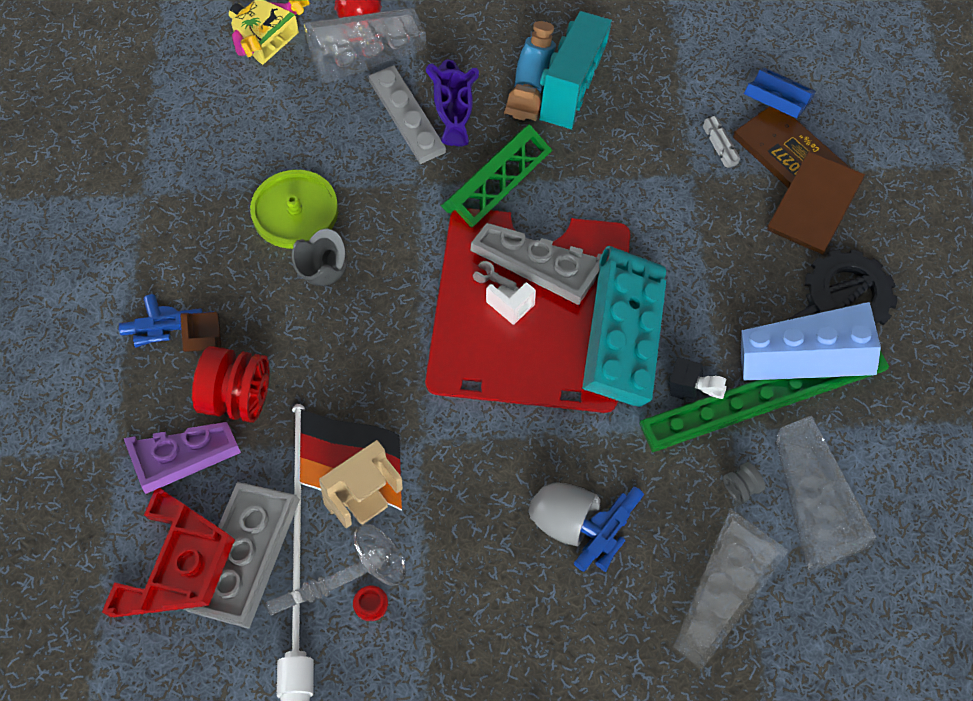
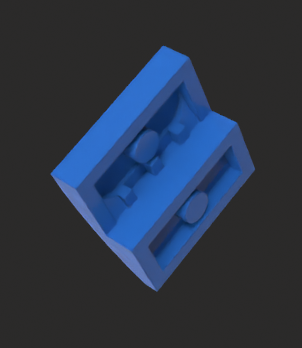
[744,68,816,119]

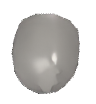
[528,482,600,547]

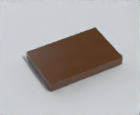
[767,151,865,255]

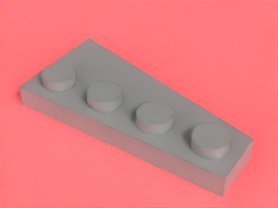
[470,223,602,305]

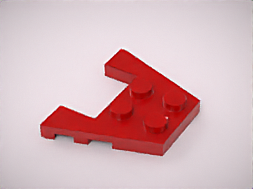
[102,488,235,617]

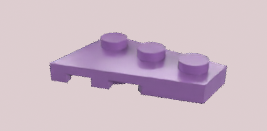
[124,422,241,494]

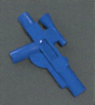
[119,294,214,348]
[574,487,644,572]

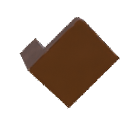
[180,312,221,352]

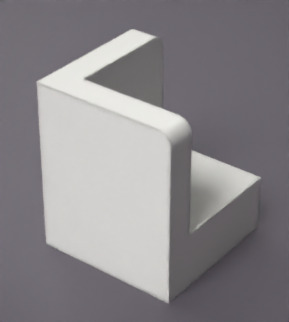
[486,282,536,325]

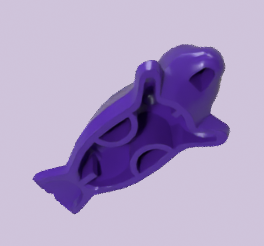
[426,59,479,147]

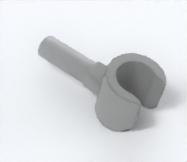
[473,261,517,290]

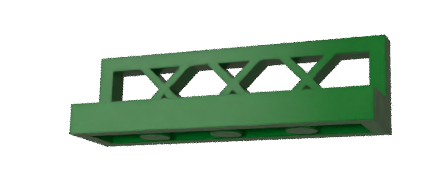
[441,124,553,228]

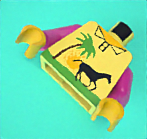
[229,0,310,65]

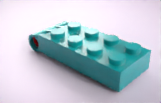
[582,246,666,407]

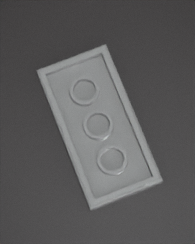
[184,482,300,629]

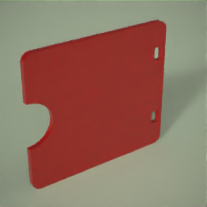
[425,208,630,413]

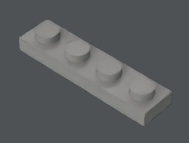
[369,65,446,164]

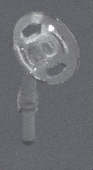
[265,524,406,615]

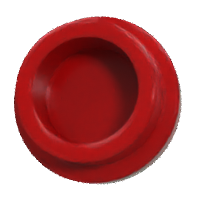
[353,585,388,621]

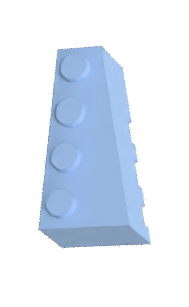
[741,302,881,381]

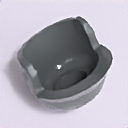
[292,228,348,286]

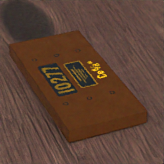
[733,106,850,188]

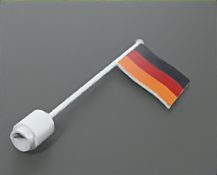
[277,404,402,701]

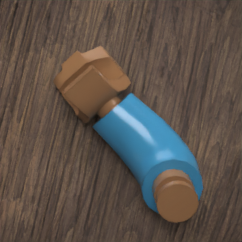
[504,21,556,122]

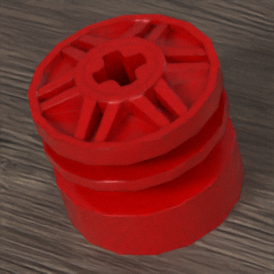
[192,346,270,423]

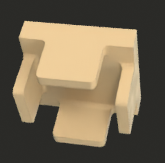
[319,440,403,528]

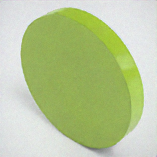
[250,170,339,249]

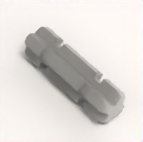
[703,116,740,168]

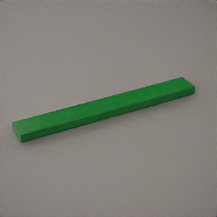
[640,351,889,453]

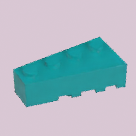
[539,11,612,129]

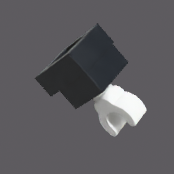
[669,357,727,400]

